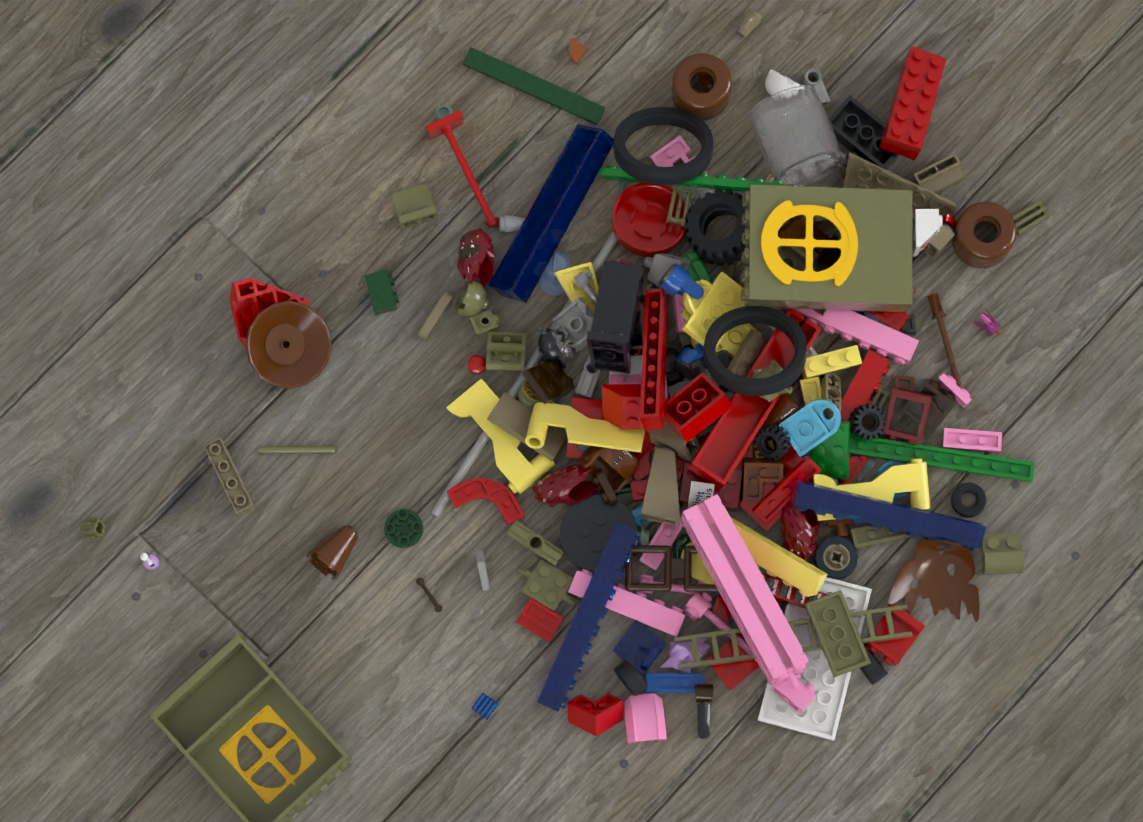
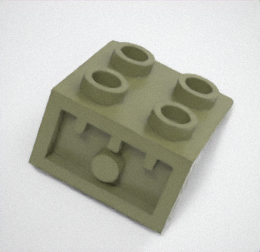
[391,183,438,230]

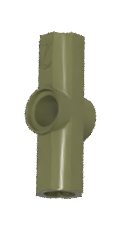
[507,521,565,566]

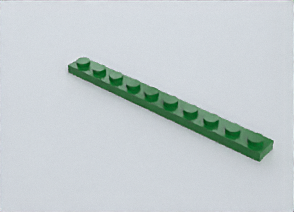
[599,165,786,192]
[849,434,1035,482]

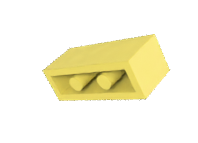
[801,345,862,380]

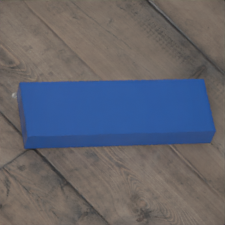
[645,673,704,693]

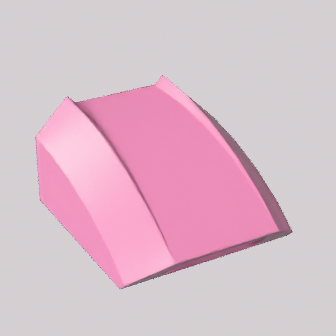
[623,693,667,744]

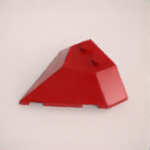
[229,278,310,351]

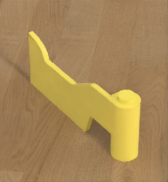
[813,458,930,521]

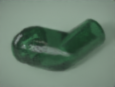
[672,533,692,559]

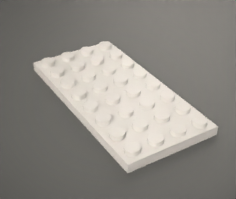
[758,577,872,741]

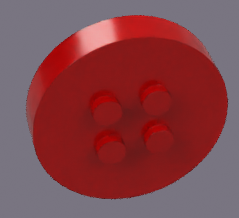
[611,182,688,257]

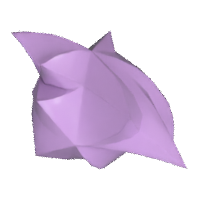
[660,638,711,673]

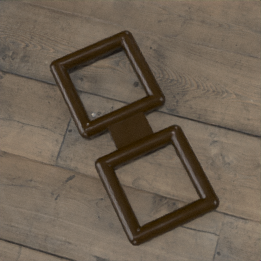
[625,545,719,592]

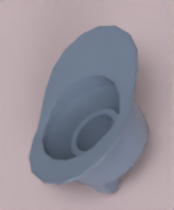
[540,252,571,296]

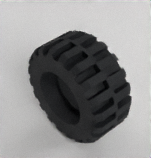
[684,189,745,266]

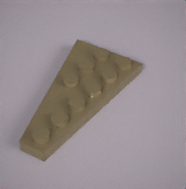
[843,152,956,216]

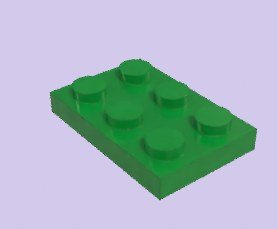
[810,421,850,479]

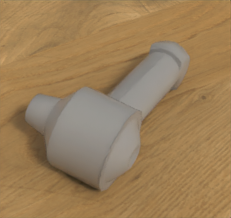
[574,271,597,306]

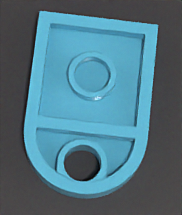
[779,399,841,457]

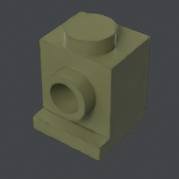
[469,310,500,339]

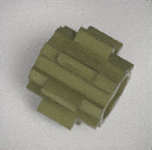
[79,517,105,541]

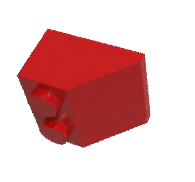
[602,384,642,430]

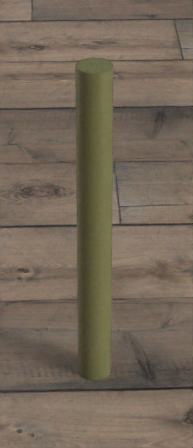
[259,446,336,454]

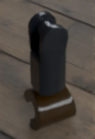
[695,684,713,739]

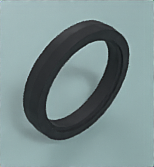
[613,107,714,185]
[703,306,807,396]

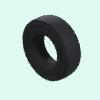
[951,482,986,518]

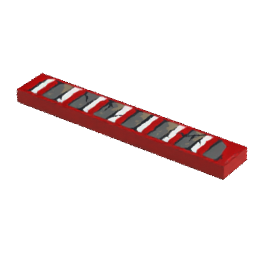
[761,573,829,608]

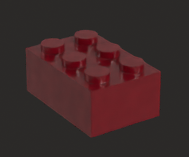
[679,462,742,512]

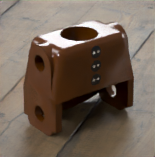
[578,446,639,494]

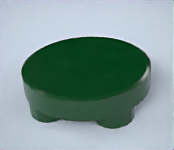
[384,509,423,548]

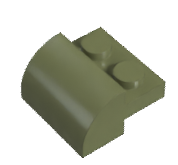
[486,331,526,371]
[981,532,1024,575]

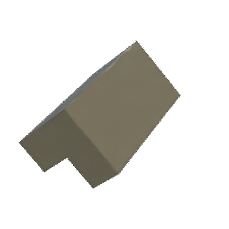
[911,153,965,194]

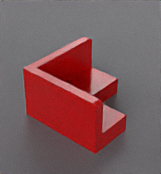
[567,693,623,736]

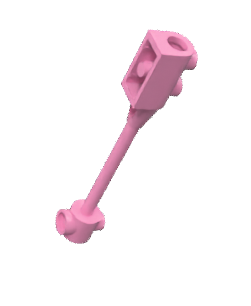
[684,592,816,715]

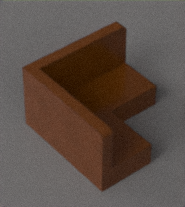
[741,457,783,501]

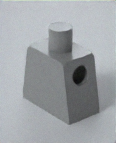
[643,253,691,295]

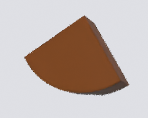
[569,38,588,64]

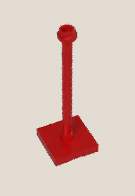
[426,110,499,228]

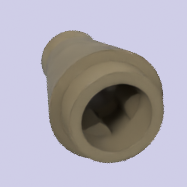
[737,9,762,38]

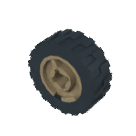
[814,536,858,580]

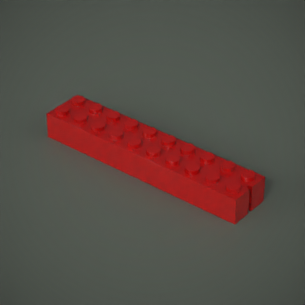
[687,308,822,489]

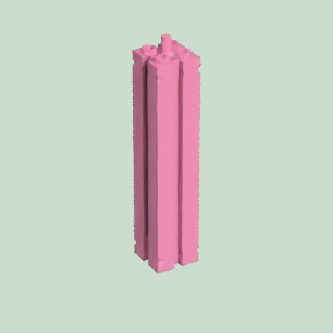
[680,494,809,689]

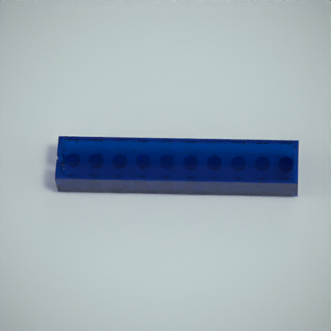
[488,124,614,303]

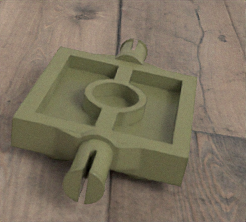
[518,559,578,612]

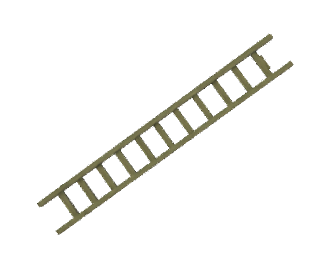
[674,605,912,670]

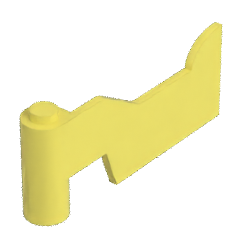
[446,379,555,494]
[525,402,645,453]

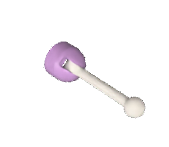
[140,553,159,570]

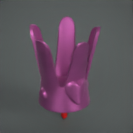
[973,308,1001,336]

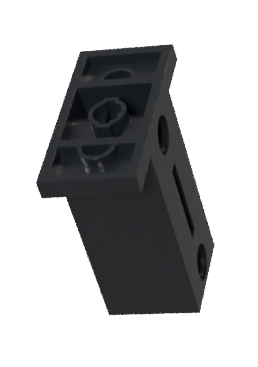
[587,261,644,374]

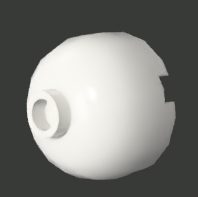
[765,69,804,104]

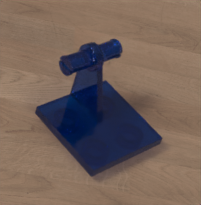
[612,620,667,675]

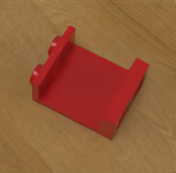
[865,603,925,666]

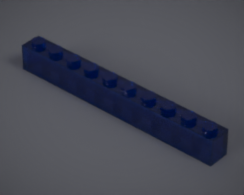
[791,480,986,551]
[537,522,640,712]

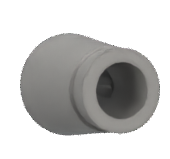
[498,214,527,233]

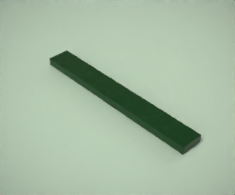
[463,47,605,125]

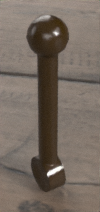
[416,578,442,612]

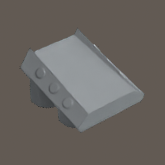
[552,297,594,352]

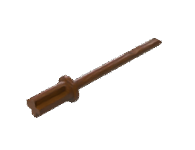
[927,293,961,387]

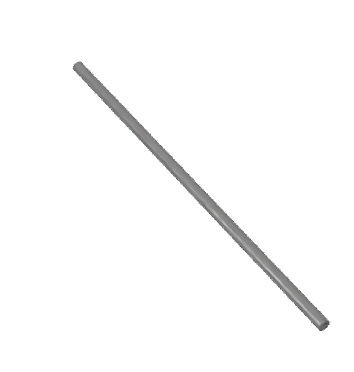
[430,232,618,517]

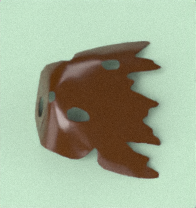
[887,540,980,622]

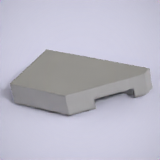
[475,550,490,591]

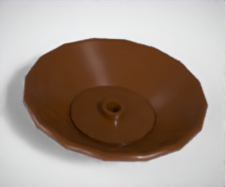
[246,301,331,389]

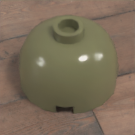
[454,279,488,317]

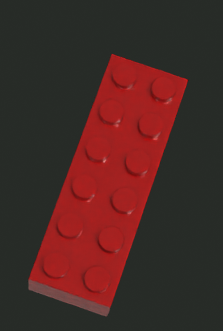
[879,46,947,161]

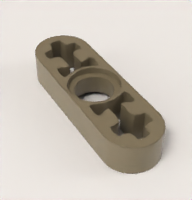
[418,290,455,342]
[821,372,841,418]

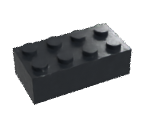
[824,95,900,170]

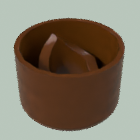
[672,53,732,121]
[952,202,1016,269]

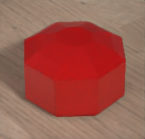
[468,355,486,374]

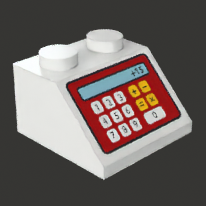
[912,209,942,257]

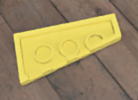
[554,262,599,313]

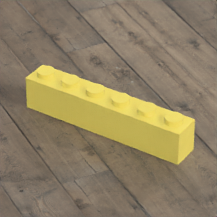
[730,517,827,597]

